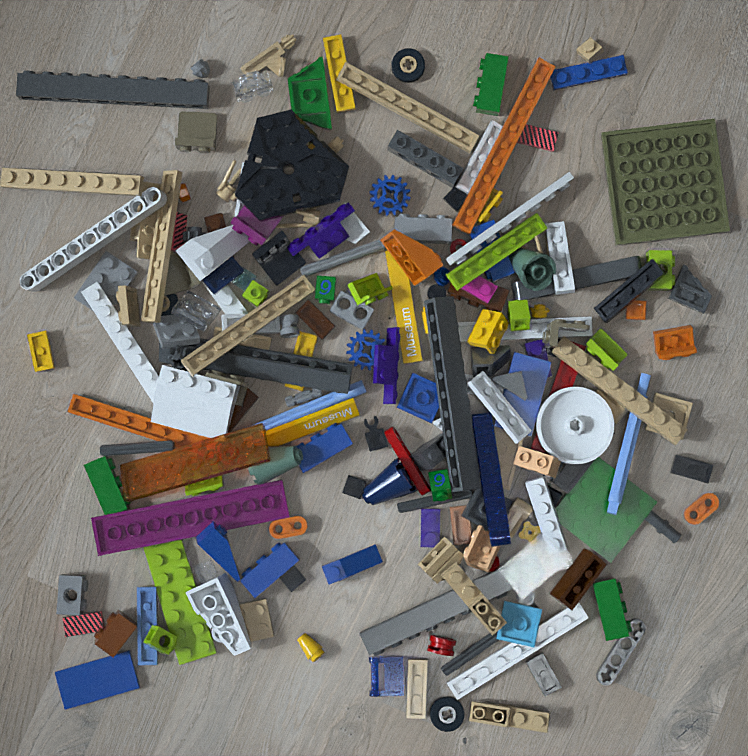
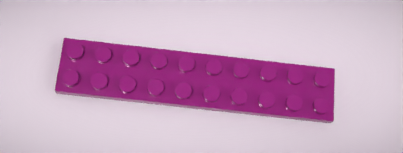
[91,480,290,556]

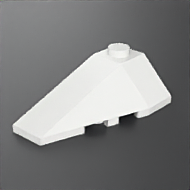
[176,225,250,281]
[186,573,252,656]

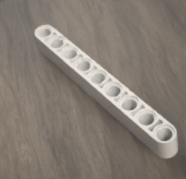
[20,187,167,292]

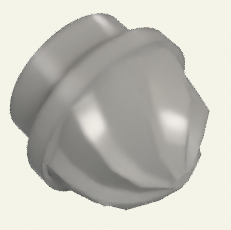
[190,58,210,78]

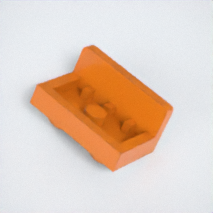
[653,325,697,360]

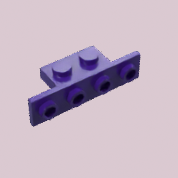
[287,202,355,259]
[373,327,401,404]

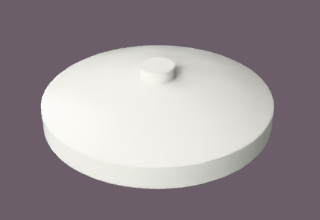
[536,387,614,464]

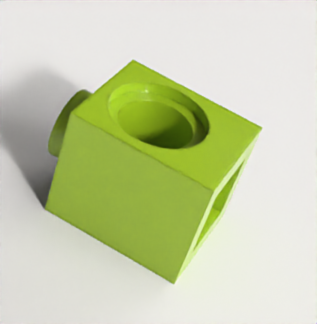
[242,280,270,307]
[507,300,531,331]
[143,625,178,655]

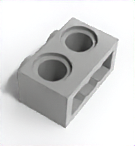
[330,290,374,331]

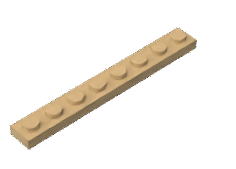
[336,62,479,154]
[0,168,144,196]
[141,170,183,323]
[181,275,315,377]
[552,336,688,445]

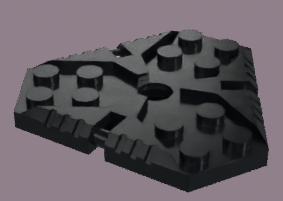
[235,109,349,222]

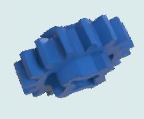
[370,175,411,217]
[346,329,385,371]

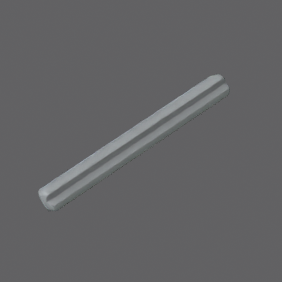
[300,239,386,277]

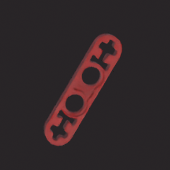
[384,426,431,496]

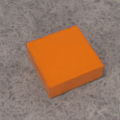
[626,300,647,320]

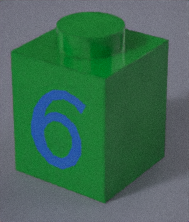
[315,275,336,305]
[428,469,452,502]

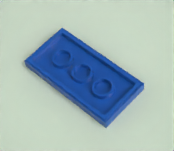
[494,352,552,436]
[55,650,140,710]

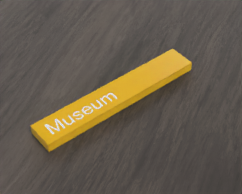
[385,251,422,364]
[245,398,360,448]

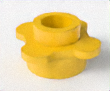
[530,304,550,318]
[519,521,541,544]

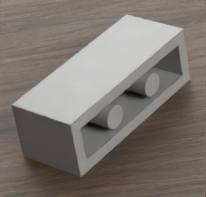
[394,214,452,244]

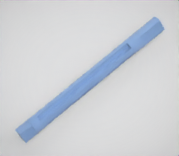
[607,373,651,515]
[228,380,366,446]

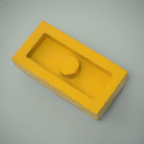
[27,330,55,372]

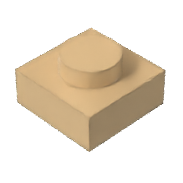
[576,37,604,64]

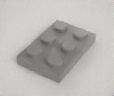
[74,251,138,311]

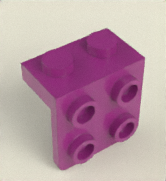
[230,206,283,246]

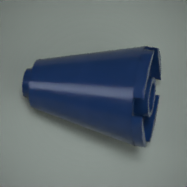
[362,458,417,505]

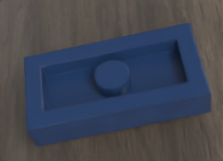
[202,256,244,295]

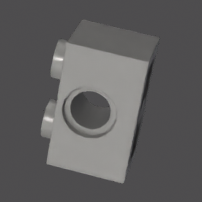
[56,574,88,616]

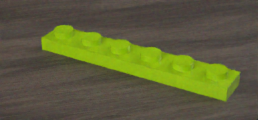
[446,213,548,291]

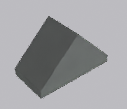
[492,371,527,401]

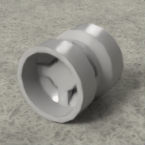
[279,314,300,338]

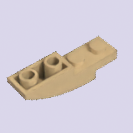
[441,562,507,636]
[469,701,550,733]

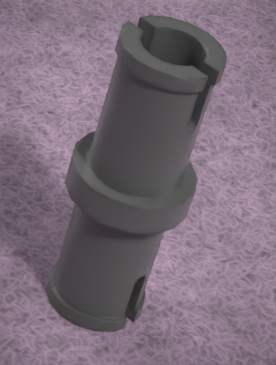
[644,510,682,543]

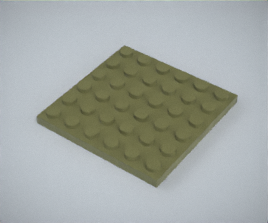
[601,119,730,246]

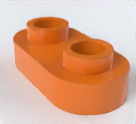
[684,493,719,525]
[269,516,308,539]

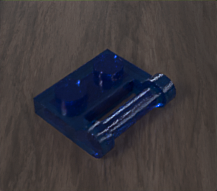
[369,656,404,697]

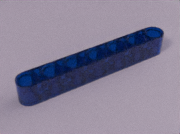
[472,412,511,547]

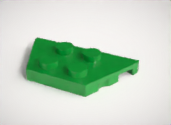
[287,57,332,130]

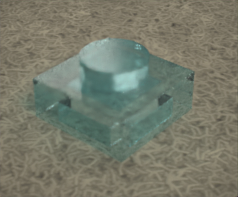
[231,266,257,291]

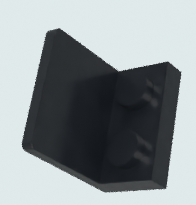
[252,230,306,286]

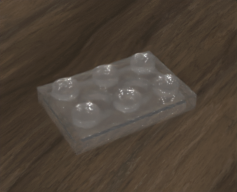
[497,532,567,600]

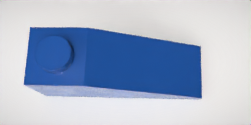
[196,521,240,582]
[322,544,383,585]

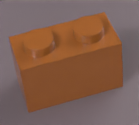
[94,609,137,658]

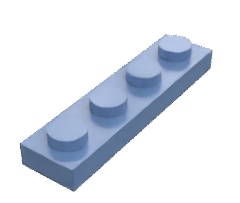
[137,587,158,665]

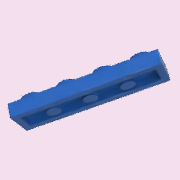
[550,55,628,91]

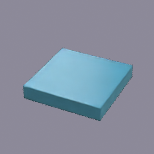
[496,601,542,648]

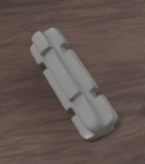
[285,388,322,407]

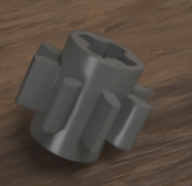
[183,226,206,242]
[167,345,190,370]

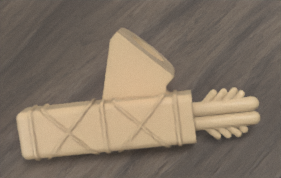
[240,35,296,78]

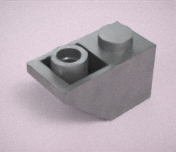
[471,345,510,377]
[410,433,446,471]

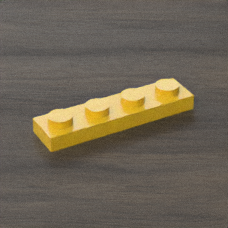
[323,34,356,113]

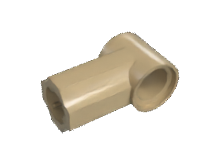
[595,388,628,424]
[498,497,533,538]

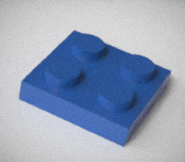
[397,373,439,424]

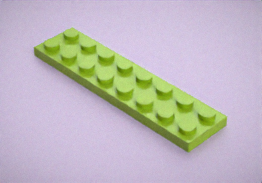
[143,539,217,665]

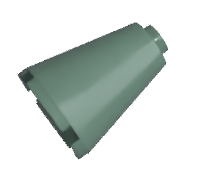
[509,248,556,291]
[246,446,303,485]

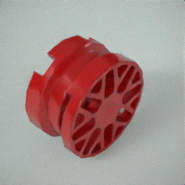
[427,635,456,656]

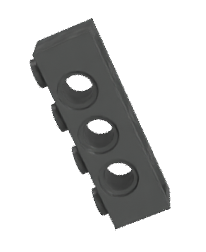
[388,130,463,188]

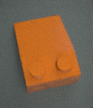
[380,229,443,286]

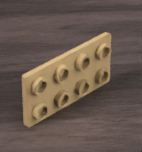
[130,182,174,260]

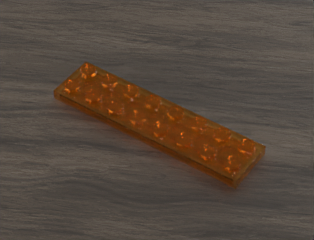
[120,423,271,502]

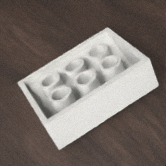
[151,365,240,442]

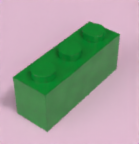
[473,53,509,116]
[84,456,131,515]
[593,579,632,641]

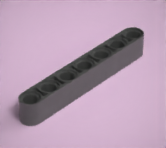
[511,256,642,300]

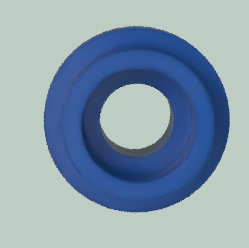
[434,267,450,286]

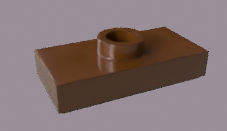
[295,299,336,340]

